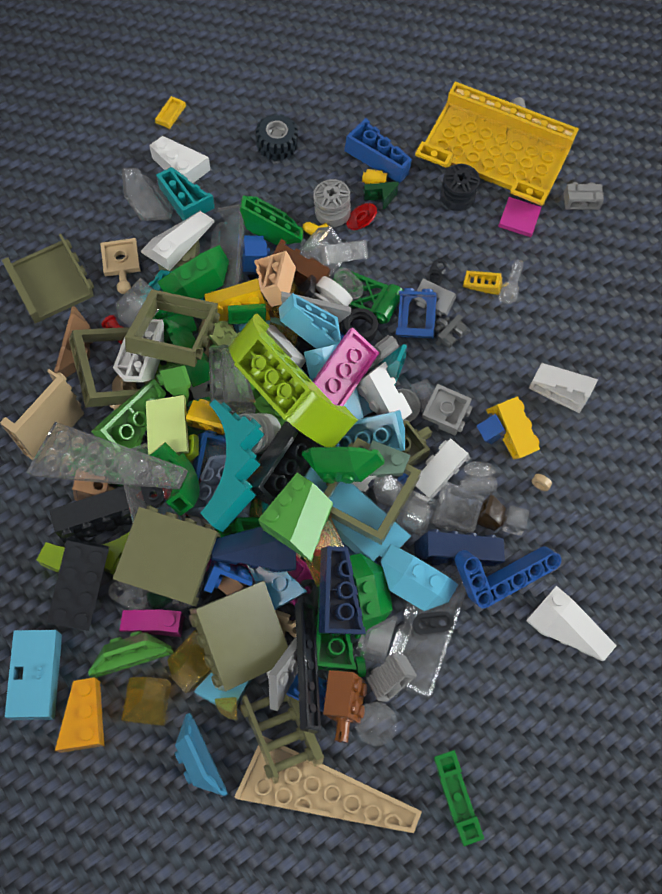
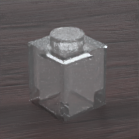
[502,505,530,536]

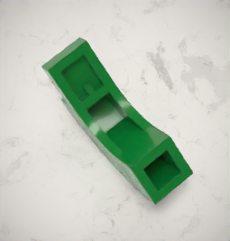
[150,442,200,516]

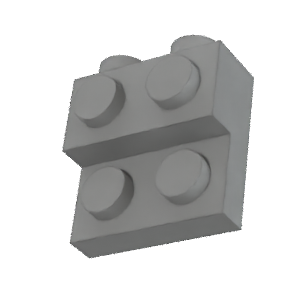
[422,384,473,436]

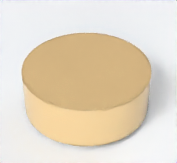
[532,474,552,491]

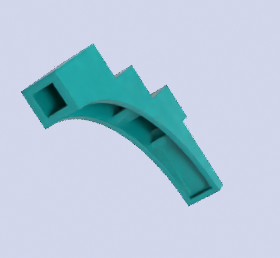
[200,399,265,532]

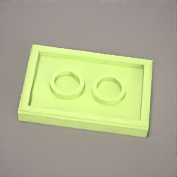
[146,395,189,459]

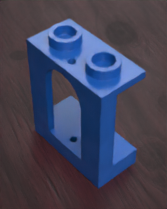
[396,288,437,339]

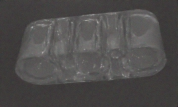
[320,240,369,264]

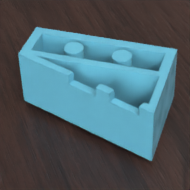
[279,293,341,349]

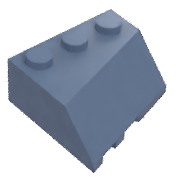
[185,455,251,519]

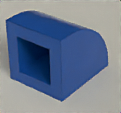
[477,414,506,444]

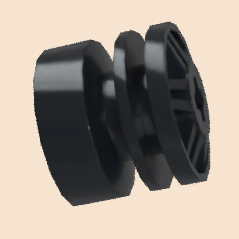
[440,163,480,211]

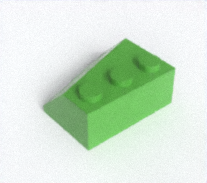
[258,473,333,562]

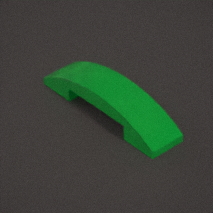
[434,750,485,846]

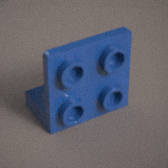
[204,560,253,593]

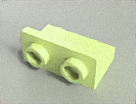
[209,321,239,355]

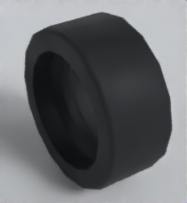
[343,308,378,342]

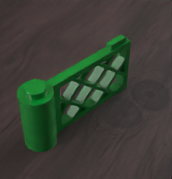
[333,267,403,324]

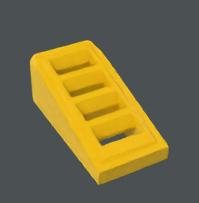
[463,271,502,295]

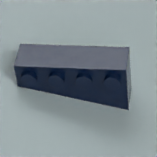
[414,529,505,567]
[318,546,366,635]

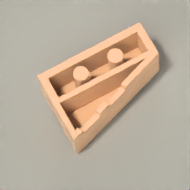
[254,251,296,307]

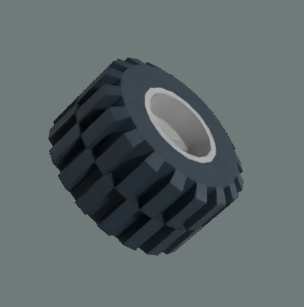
[256,113,298,161]

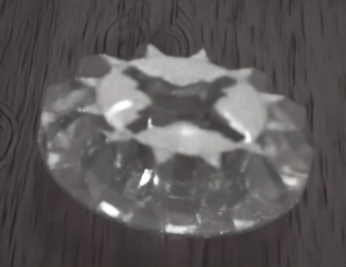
[464,462,495,477]

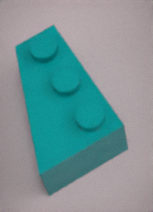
[156,167,215,221]

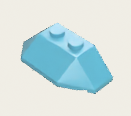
[380,544,459,611]

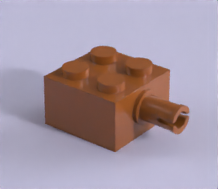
[323,670,367,743]

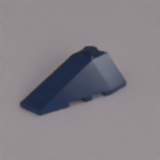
[210,527,296,572]

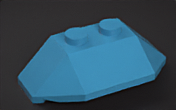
[174,713,229,796]

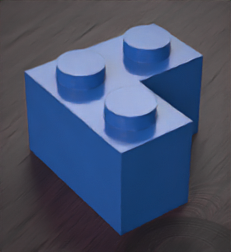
[241,235,270,272]

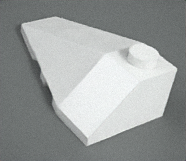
[141,211,215,271]

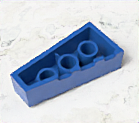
[345,118,412,184]

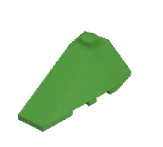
[91,379,166,460]

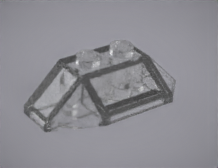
[122,168,174,221]

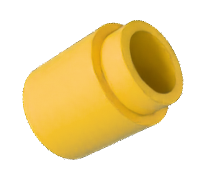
[362,169,387,184]

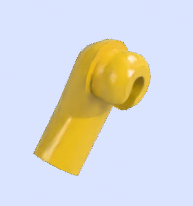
[302,222,329,236]

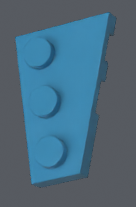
[247,564,308,610]

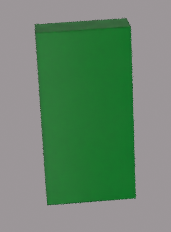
[228,304,266,325]

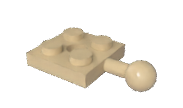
[100,238,141,294]

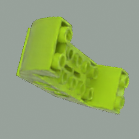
[229,314,358,447]

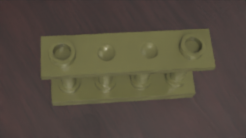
[240,695,324,784]

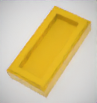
[155,96,186,129]

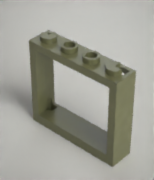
[125,289,220,367]
[69,327,151,407]
[324,437,421,545]

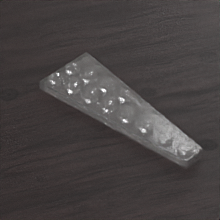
[27,422,188,489]

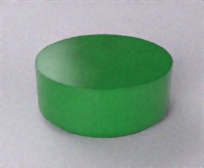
[354,656,366,677]

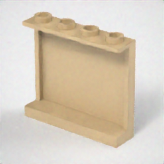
[0,369,84,465]

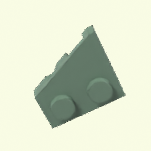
[369,440,410,477]

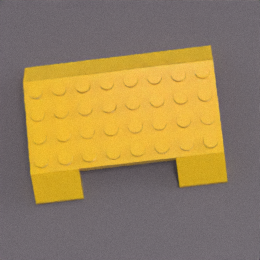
[415,81,579,206]

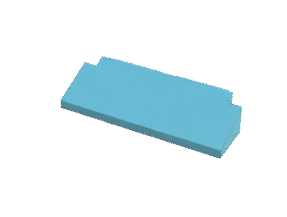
[304,467,411,561]

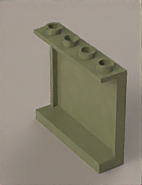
[2,234,95,324]
[113,506,221,606]
[189,581,288,692]

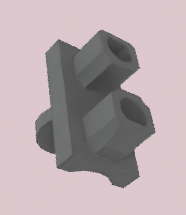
[435,314,467,349]

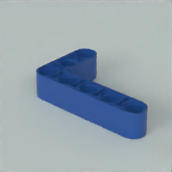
[455,546,561,608]

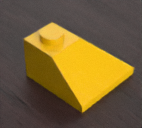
[186,399,225,435]

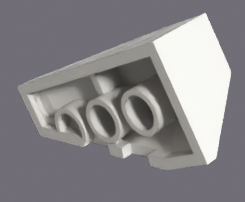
[526,586,616,661]

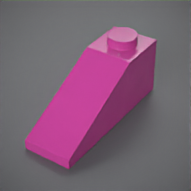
[119,610,184,637]

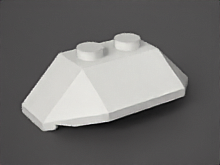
[113,319,164,382]

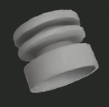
[313,179,351,227]

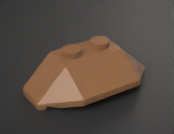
[54,306,93,378]

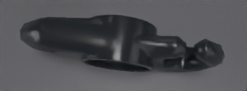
[426,259,448,286]

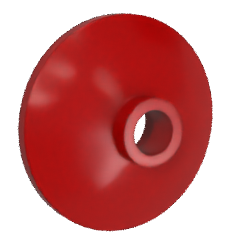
[346,203,377,230]

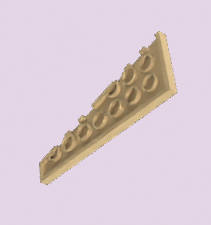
[235,736,422,833]

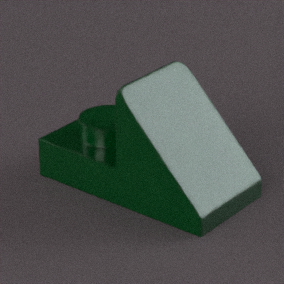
[363,181,399,210]

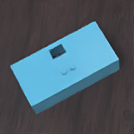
[5,630,62,720]

